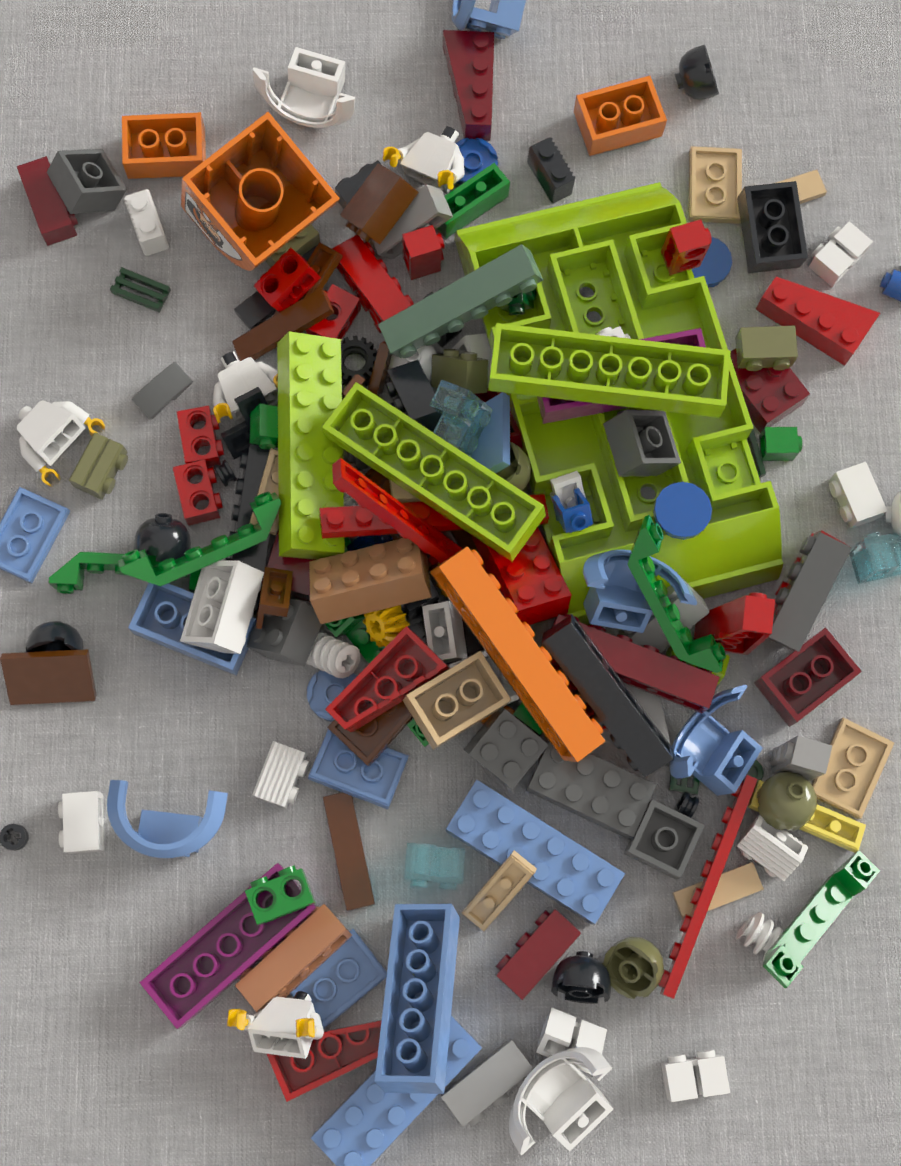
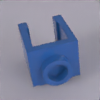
[552,488,593,533]

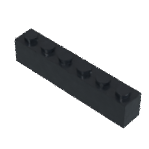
[225,444,278,615]
[541,614,674,777]

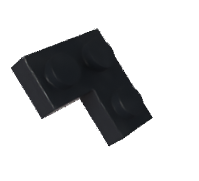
[221,387,268,460]

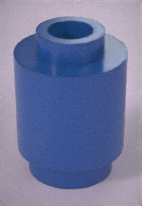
[879,269,901,302]

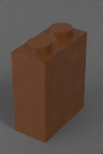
[340,163,419,245]

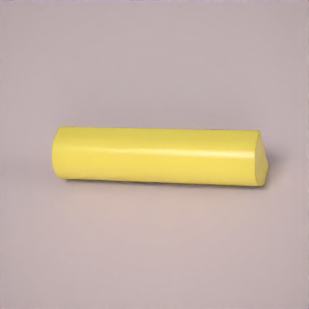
[747,780,866,853]

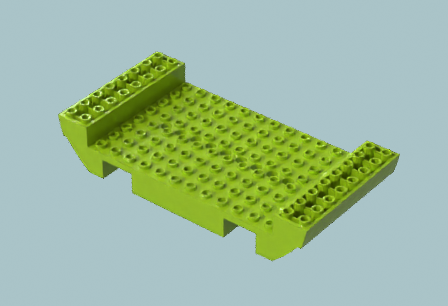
[454,182,783,626]

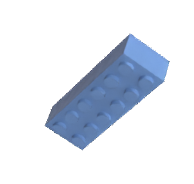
[446,780,625,925]
[375,904,460,1094]
[311,1015,482,1166]

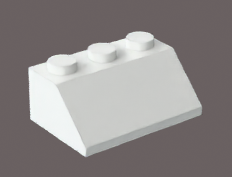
[180,561,264,654]

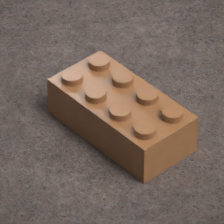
[309,538,431,624]

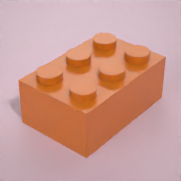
[573,76,667,156]
[122,112,206,179]

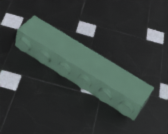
[378,244,543,358]

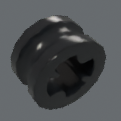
[213,459,237,487]
[675,792,699,818]
[0,824,29,851]

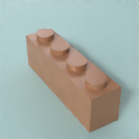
[235,904,352,1012]

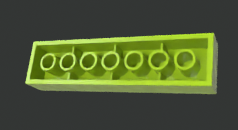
[488,323,731,418]
[277,331,345,560]
[322,382,546,561]

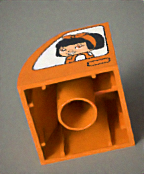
[181,112,340,271]

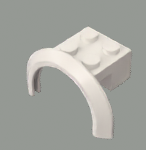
[253,47,355,128]
[509,1047,613,1155]

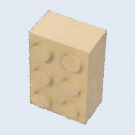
[403,651,511,750]

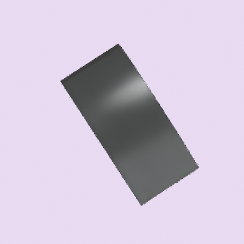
[132,362,193,419]

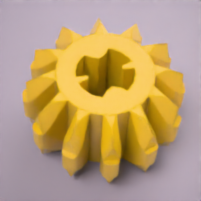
[363,605,409,647]

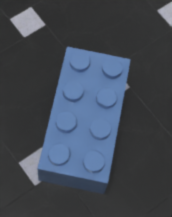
[128,583,257,676]

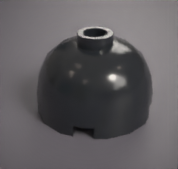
[675,44,719,100]
[134,513,191,562]
[26,621,83,652]
[551,951,611,1004]

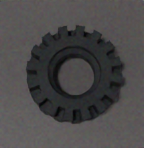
[341,336,377,386]

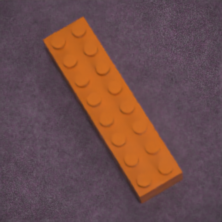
[430,546,605,762]

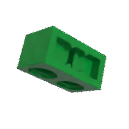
[245,865,316,925]

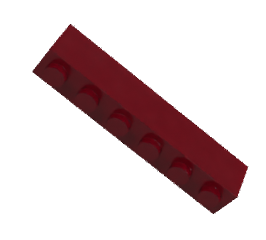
[551,614,720,713]

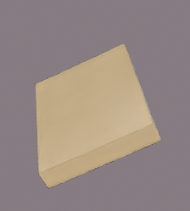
[688,146,742,224]
[811,718,894,819]

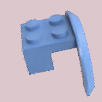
[452,0,526,39]
[583,550,697,633]
[669,685,763,796]
[107,780,228,858]

